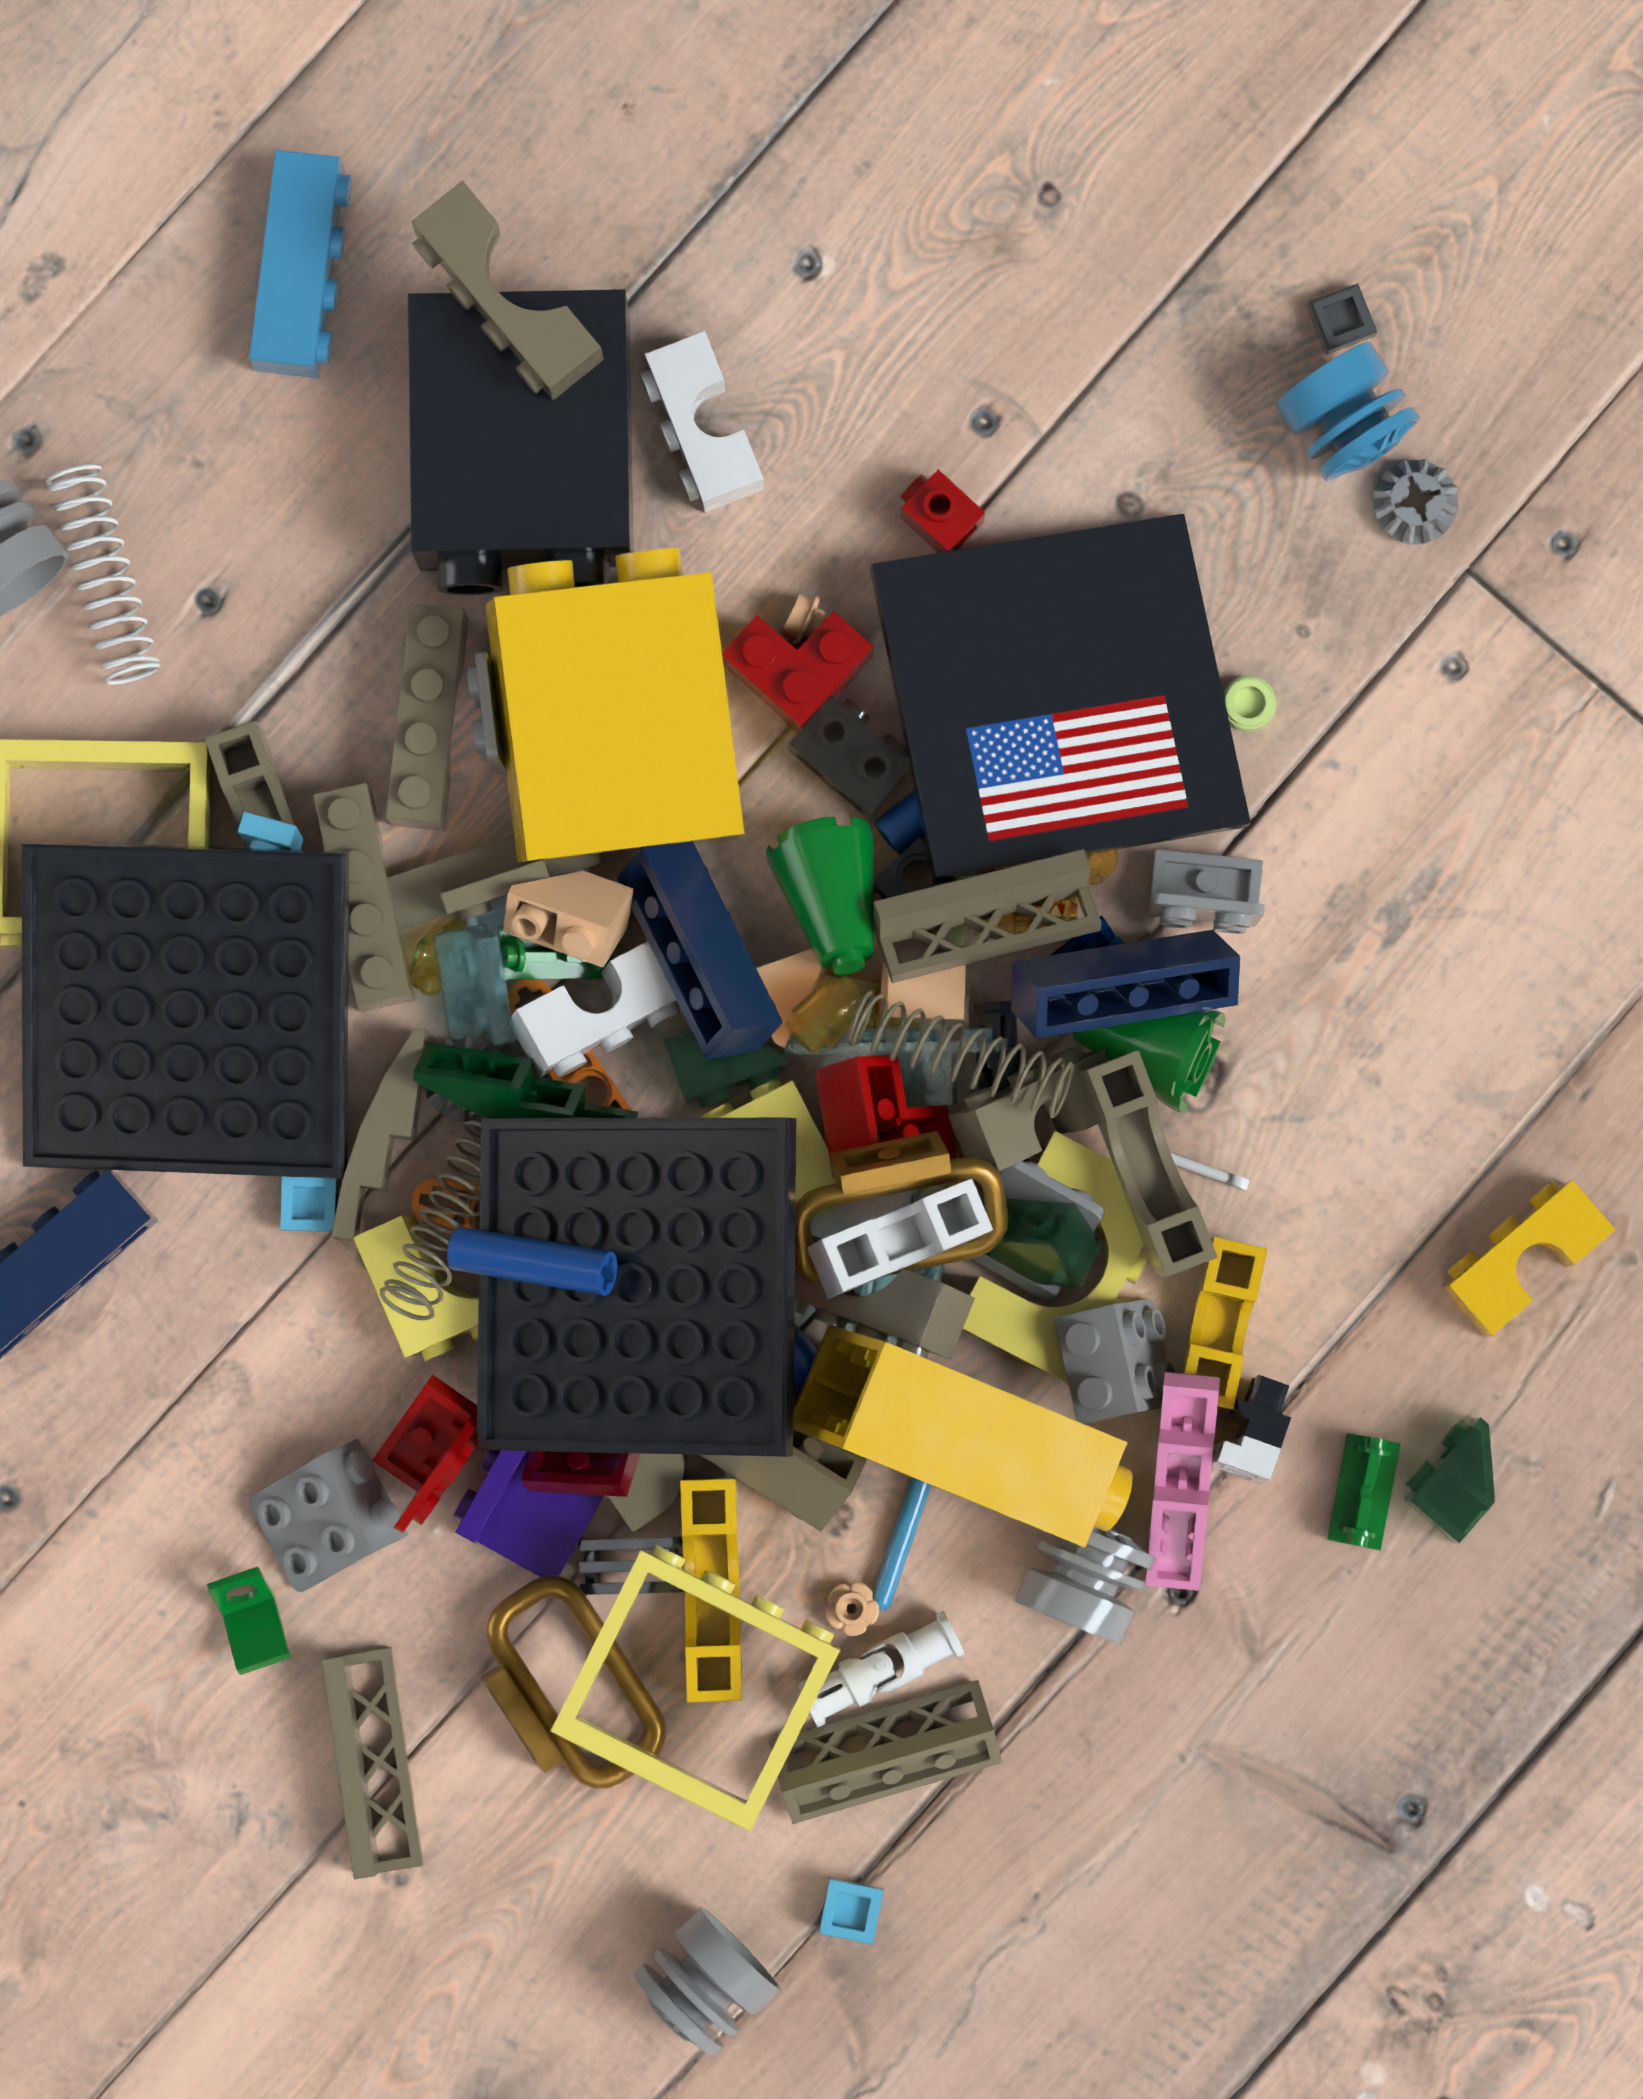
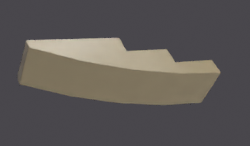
[331,1028,430,1242]

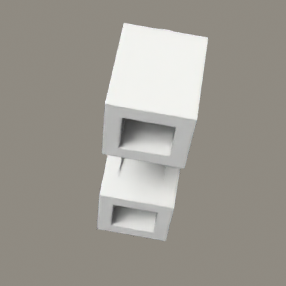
[640,331,764,513]
[508,941,680,1078]
[807,1179,993,1299]

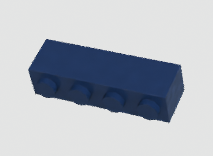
[617,841,783,1059]
[1011,929,1240,1038]
[0,1169,158,1359]

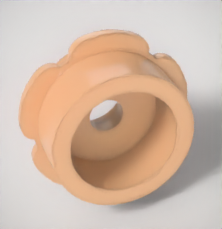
[781,594,826,645]
[825,1582,879,1636]

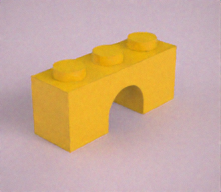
[1442,1180,1616,1337]
[1180,1236,1268,1410]

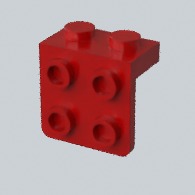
[372,1374,477,1533]

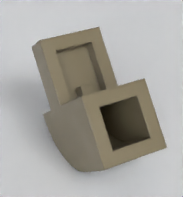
[608,1453,686,1533]

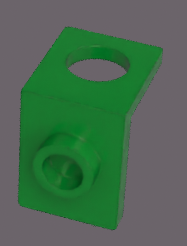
[207,1567,291,1675]

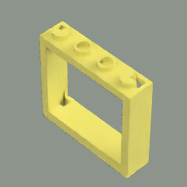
[0,739,214,949]
[551,1545,840,1832]

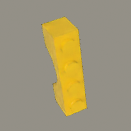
[680,1478,743,1703]

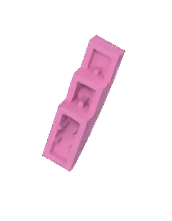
[1146,1372,1220,1591]

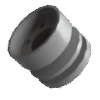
[0,480,69,617]
[1015,1527,1156,1645]
[633,1907,781,2058]

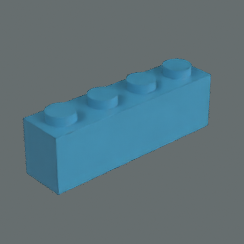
[249,150,352,378]

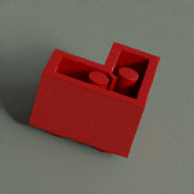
[722,611,874,736]
[815,1055,956,1177]

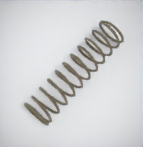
[848,991,1074,1118]
[380,1112,481,1321]

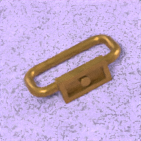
[795,1131,1008,1287]
[480,1575,666,1789]

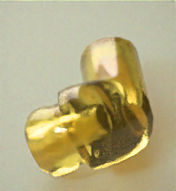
[409,918,471,996]

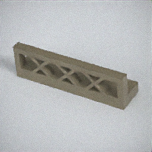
[873,849,1101,983]
[321,1647,424,1880]
[769,1680,1002,1824]

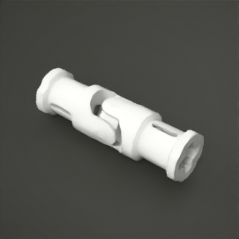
[797,1611,965,1727]

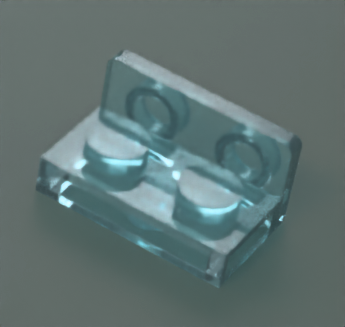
[433,924,515,1045]

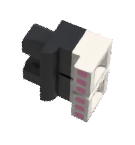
[1212,1375,1291,1484]

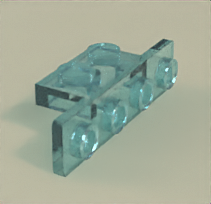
[785,1028,1008,1106]

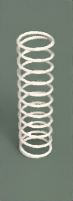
[45,463,161,685]

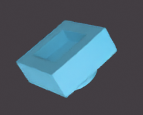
[238,812,304,850]
[280,1176,338,1232]
[819,1877,884,1945]

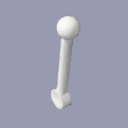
[1170,1152,1250,1191]

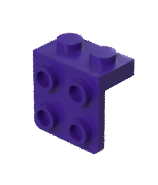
[453,1450,604,1577]

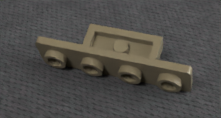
[387,835,600,930]

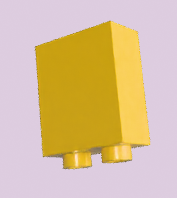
[485,548,745,863]
[793,1324,1133,1547]

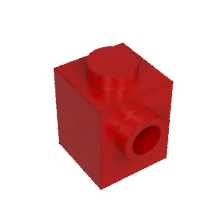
[900,469,985,553]

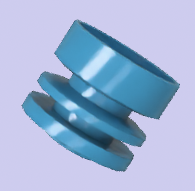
[1276,341,1421,481]

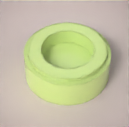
[1223,676,1276,732]

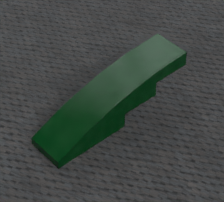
[413,1042,638,1119]

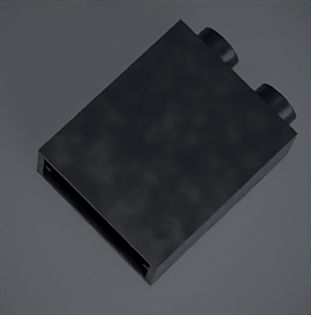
[408,289,634,595]

